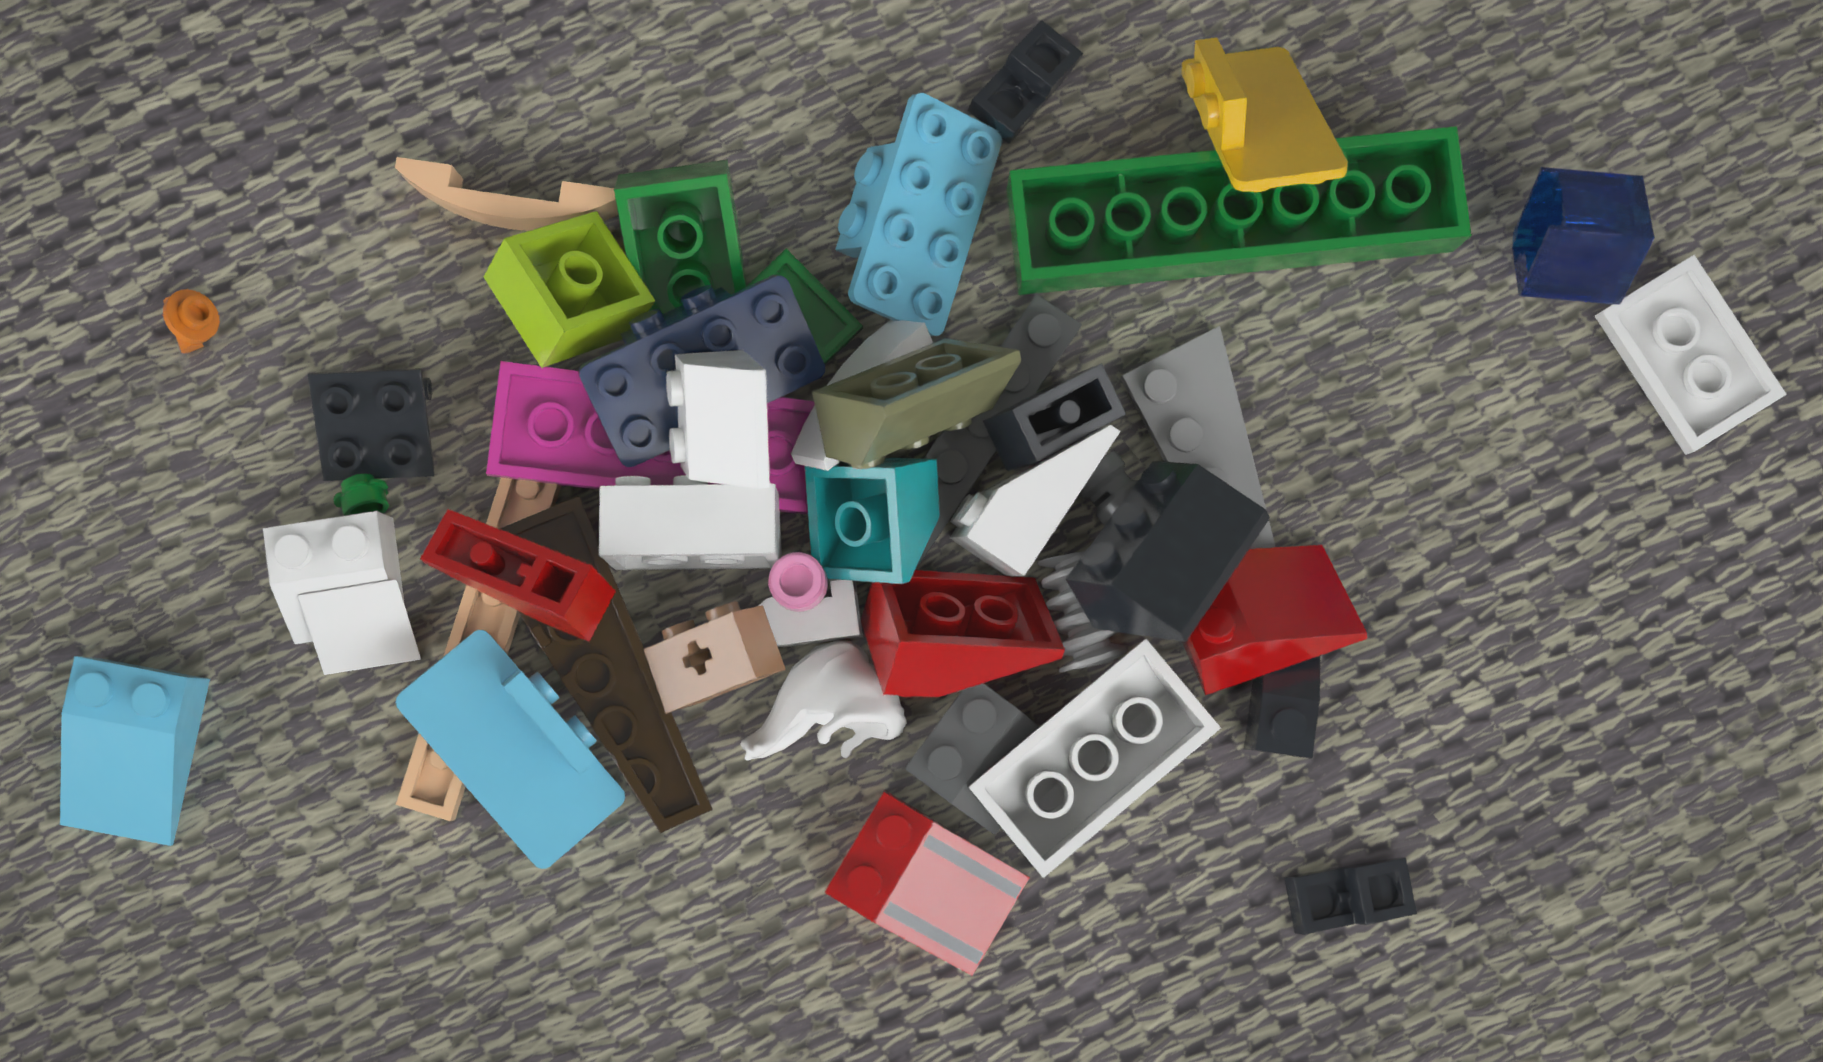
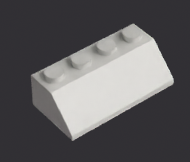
[969,639,1221,878]

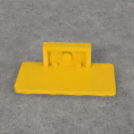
[1181,37,1348,192]

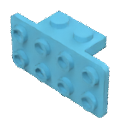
[835,93,1002,336]
[396,630,625,869]

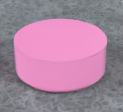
[768,552,828,612]

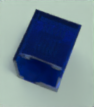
[1512,167,1655,305]

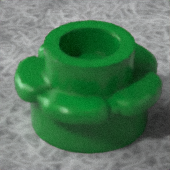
[333,473,389,516]

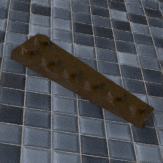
[500,496,713,833]

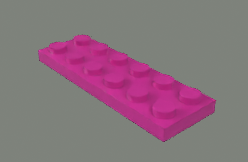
[486,361,815,515]

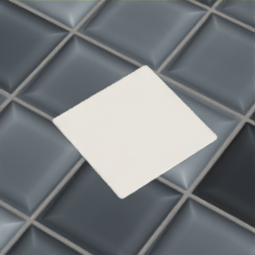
[298,580,421,675]

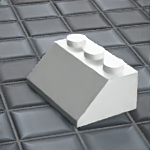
[599,475,782,570]

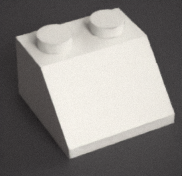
[666,350,770,488]
[263,511,404,644]

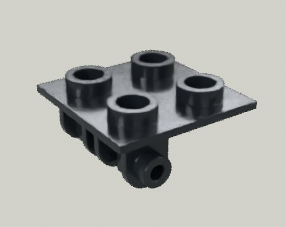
[308,368,434,481]

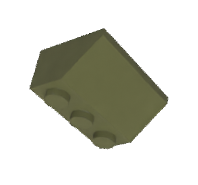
[812,338,1021,469]

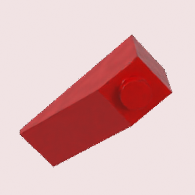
[420,509,616,642]

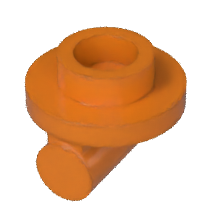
[163,289,220,353]

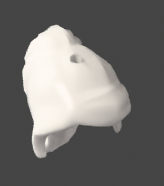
[740,640,907,761]

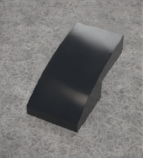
[967,20,1084,144]
[1284,857,1417,935]

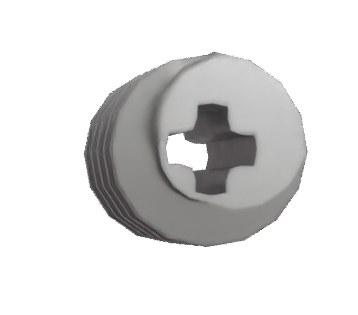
[1037,551,1128,673]

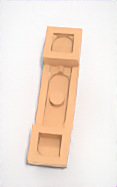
[395,157,619,231]

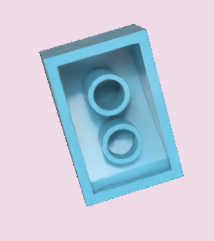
[60,656,210,846]

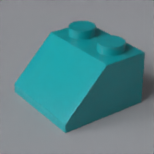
[805,458,940,584]

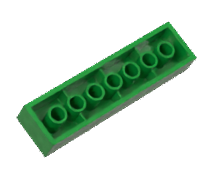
[1006,126,1472,295]

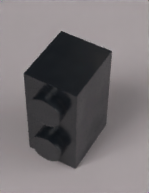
[983,363,1126,471]

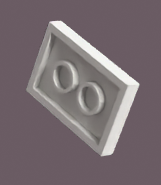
[1595,255,1787,455]

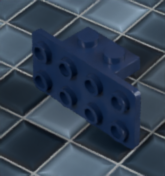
[578,274,826,467]

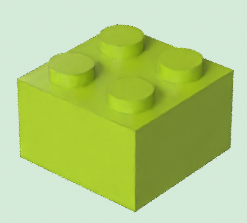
[483,211,655,368]

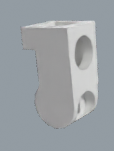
[759,580,863,647]

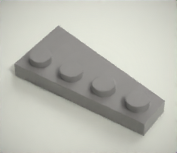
[1120,326,1275,549]

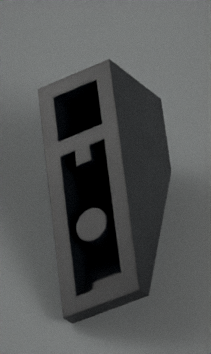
[1244,655,1321,759]

